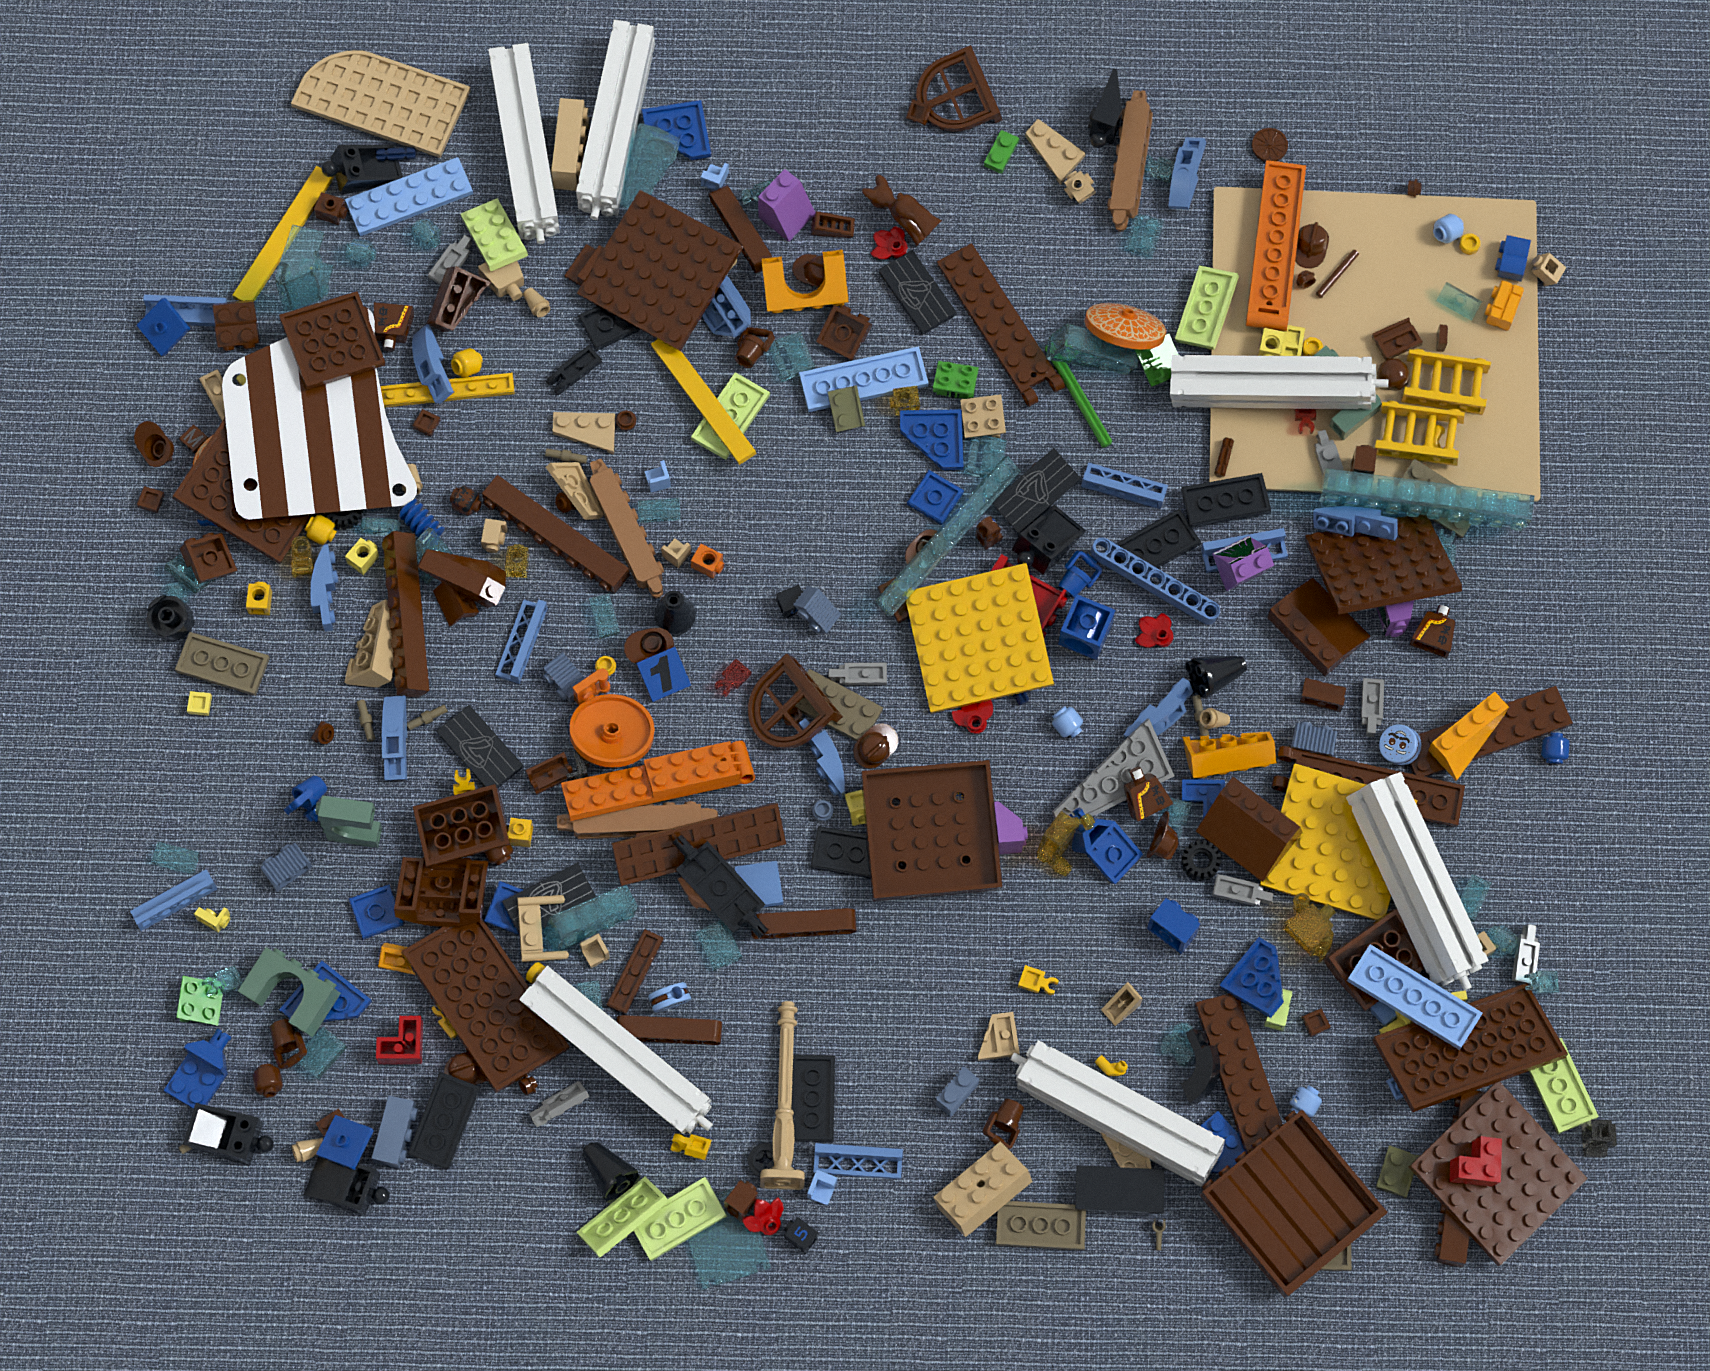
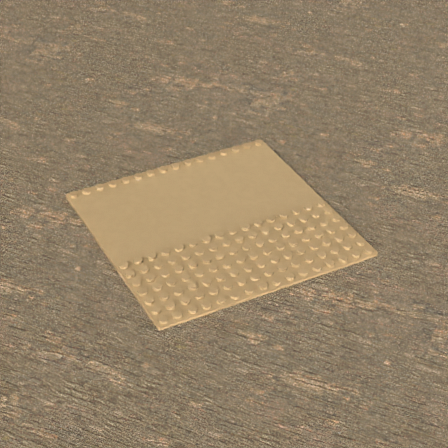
[1209,187,1540,502]

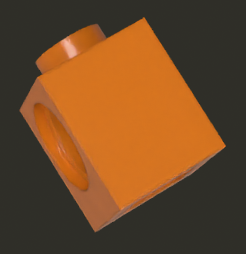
[691,544,725,579]

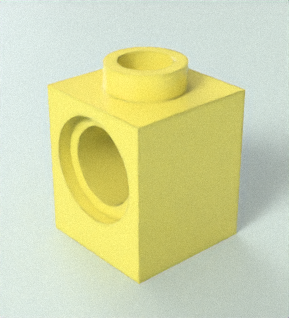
[1258,328,1284,356]
[345,538,379,575]

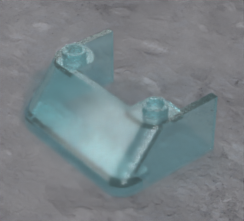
[275,225,334,311]

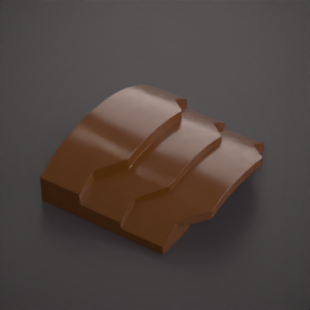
[394,857,488,927]

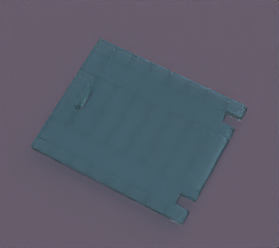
[688,1188,771,1290]

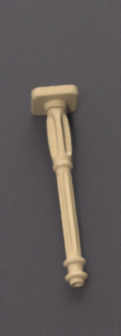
[760,1001,805,1190]

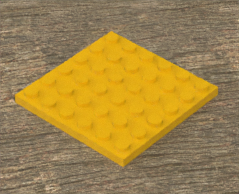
[904,563,1054,714]
[1259,763,1417,921]

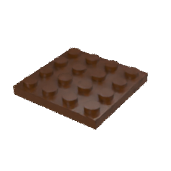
[279,291,385,390]

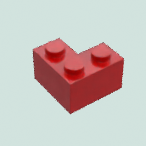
[376,1016,423,1065]
[1449,1136,1502,1187]

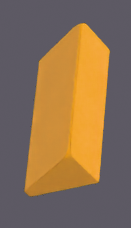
[378,943,415,975]

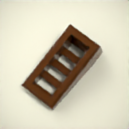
[811,211,855,238]

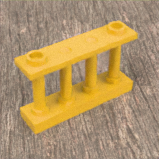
[1401,349,1491,415]
[1375,401,1465,466]

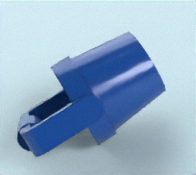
[1058,551,1102,598]
[283,775,327,815]

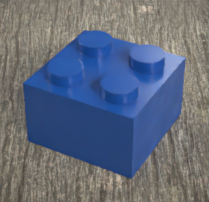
[1147,898,1200,954]

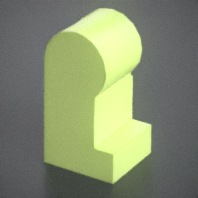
[1264,989,1292,1031]

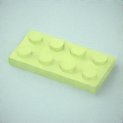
[461,198,528,271]
[1175,266,1239,350]
[691,372,770,460]
[1528,1038,1599,1134]
[577,1177,669,1258]
[634,1177,727,1261]

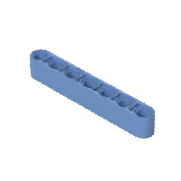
[1090,538,1220,625]

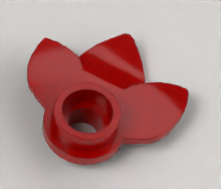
[871,226,908,260]
[1135,613,1174,648]
[952,700,993,734]
[742,1197,784,1235]

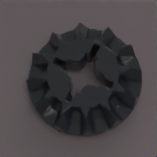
[748,1143,774,1177]

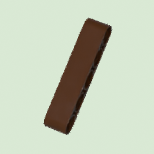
[708,185,772,274]
[751,908,857,939]
[616,1015,722,1045]

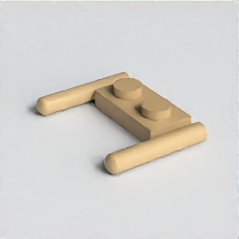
[517,895,569,962]

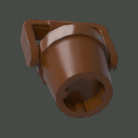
[735,327,775,368]
[270,1019,307,1069]
[983,1098,1024,1149]

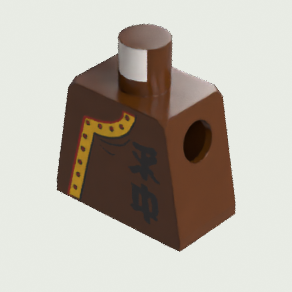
[374,302,414,352]
[1409,605,1455,659]
[1124,767,1173,821]

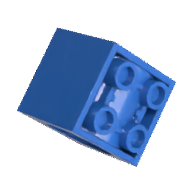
[1058,594,1116,660]

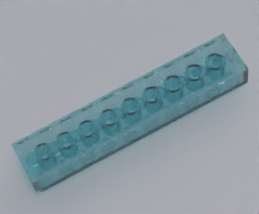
[1319,468,1534,530]

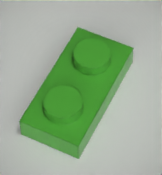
[984,130,1019,174]

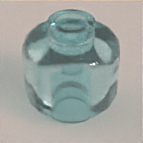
[411,219,442,249]
[345,239,376,267]
[1487,925,1518,957]

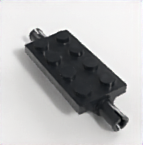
[672,835,769,938]

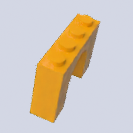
[761,250,849,313]

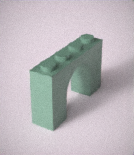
[1313,346,1382,440]
[315,795,382,848]
[238,947,341,1038]

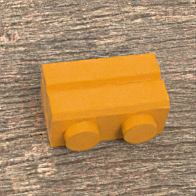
[1484,280,1524,331]

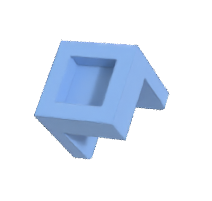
[701,163,729,191]
[645,460,670,493]
[807,1170,837,1205]

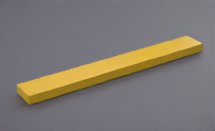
[232,166,335,301]
[651,339,756,465]
[380,373,515,408]

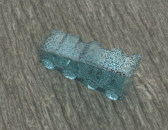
[1046,324,1138,375]
[544,885,638,951]

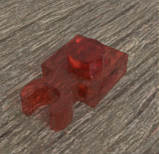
[1294,409,1316,434]
[714,659,752,697]

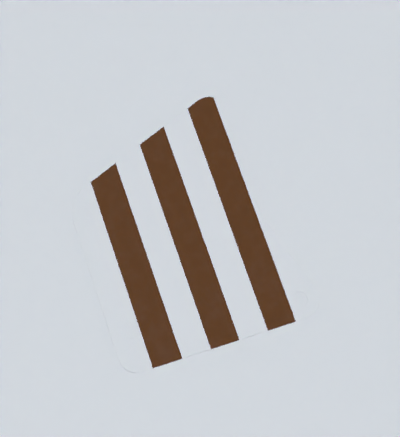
[222,307,417,519]

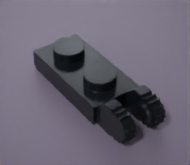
[546,345,602,395]

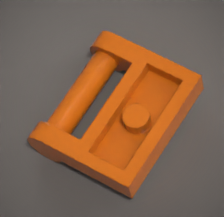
[572,668,610,706]

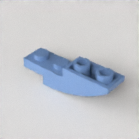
[1169,137,1206,210]
[412,324,454,404]
[1313,506,1398,541]
[310,544,339,632]
[1124,677,1193,739]
[382,696,407,781]
[799,718,845,799]

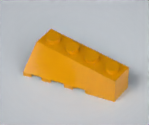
[1428,692,1509,781]
[1182,732,1276,778]

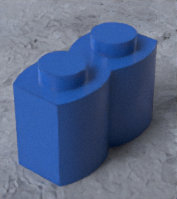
[1495,235,1531,282]

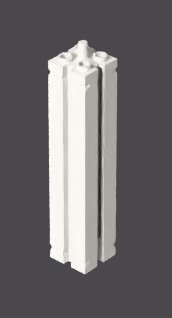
[576,20,655,220]
[488,43,560,244]
[1170,355,1388,409]
[1346,772,1489,991]
[519,966,713,1135]
[1010,1040,1225,1187]

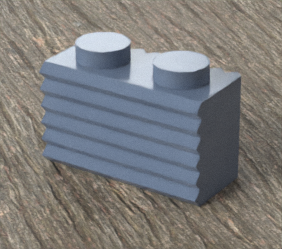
[793,586,841,634]
[543,652,585,703]
[1290,722,1337,757]
[260,843,312,892]
[936,1067,979,1117]

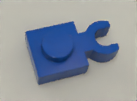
[303,801,321,822]

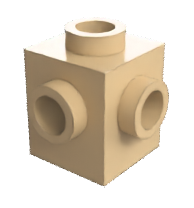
[1064,171,1096,204]

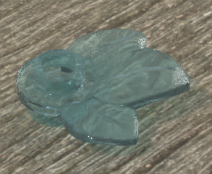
[1161,1023,1194,1066]

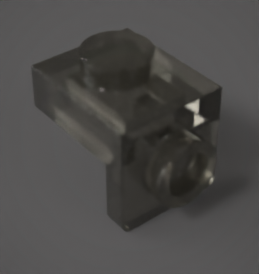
[566,751,590,781]

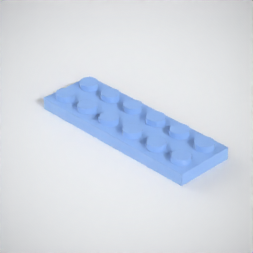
[345,157,473,236]
[799,346,928,412]
[1347,944,1483,1050]

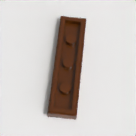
[606,929,664,1015]

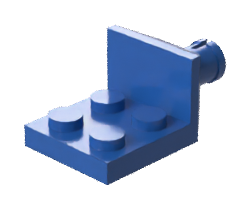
[1068,807,1143,884]
[164,1029,231,1110]

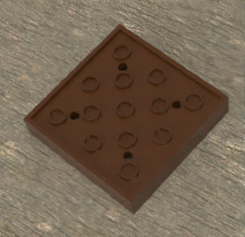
[861,760,1002,901]

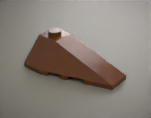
[417,549,506,608]

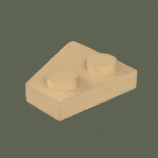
[978,1012,1020,1061]

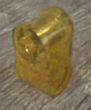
[291,536,314,578]

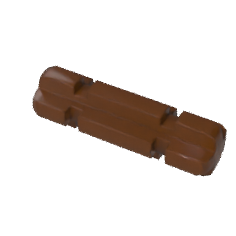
[1214,437,1234,477]

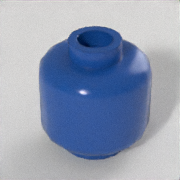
[1541,732,1570,764]

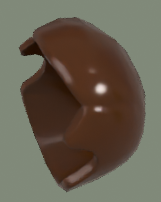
[1377,358,1410,390]

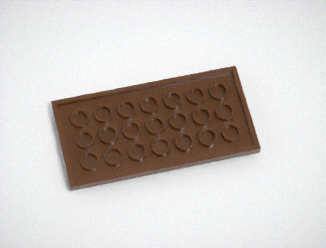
[402,918,570,1093]
[1373,983,1568,1113]

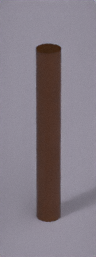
[1316,249,1359,298]

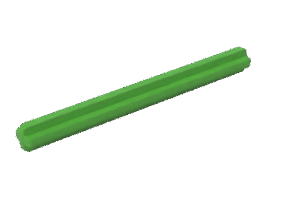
[1045,342,1112,448]

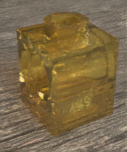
[889,386,920,415]
[505,544,530,578]

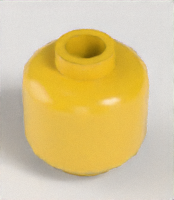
[451,348,483,378]
[305,514,337,545]

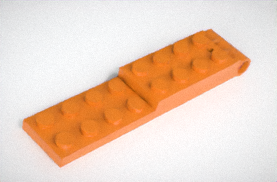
[1246,160,1306,332]
[561,741,755,821]

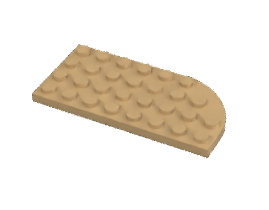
[291,50,471,158]

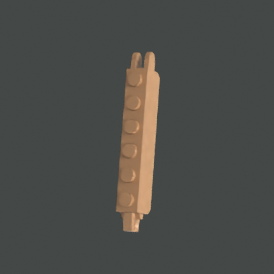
[1108,90,1153,232]
[590,458,664,599]
[557,801,718,839]

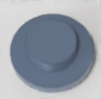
[812,800,834,821]

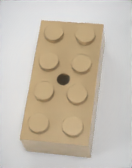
[551,98,589,191]
[933,1142,1032,1237]

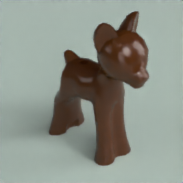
[862,175,942,247]

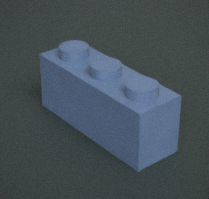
[372,1095,418,1169]

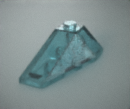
[620,123,681,208]

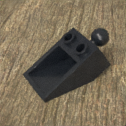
[1088,68,1122,148]
[322,144,403,193]
[1011,505,1086,575]
[183,1103,274,1165]
[304,1156,390,1216]

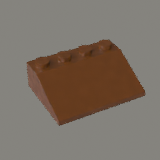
[1267,578,1371,677]
[1196,777,1303,882]
[413,784,510,867]
[1322,909,1425,1011]

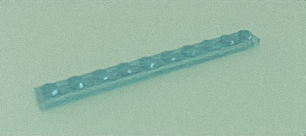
[875,456,1021,616]

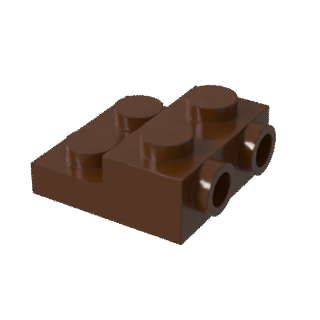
[213,300,260,351]
[816,304,873,360]
[180,532,238,584]

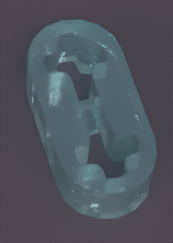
[360,518,400,535]

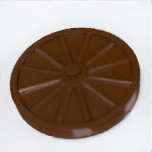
[1252,128,1288,162]

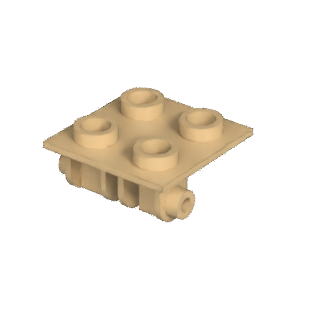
[961,394,1006,439]

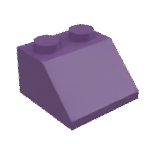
[994,801,1028,855]

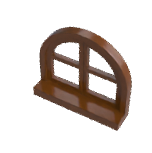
[916,45,1003,132]
[748,653,843,749]

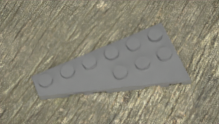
[1052,718,1174,831]

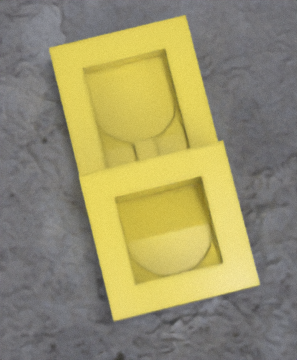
[1280,325,1305,356]

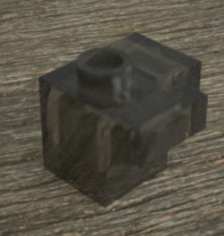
[1581,1119,1617,1158]

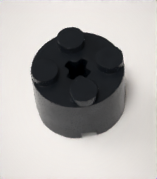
[146,595,195,642]

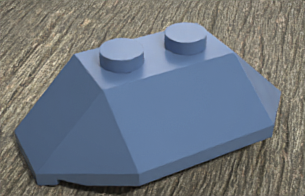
[702,276,751,337]

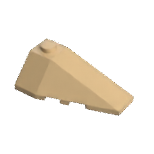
[344,600,394,688]

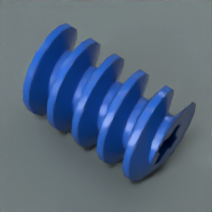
[399,499,445,544]

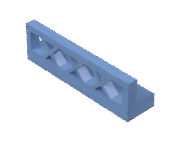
[143,295,227,326]
[1081,463,1168,509]
[1201,528,1288,573]
[495,599,548,684]
[130,869,217,931]
[813,1143,903,1179]

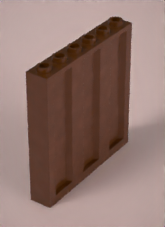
[1199,1110,1388,1298]

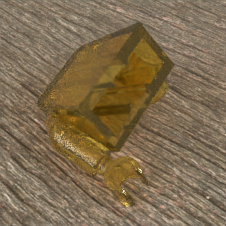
[1037,811,1095,877]
[1282,893,1336,963]

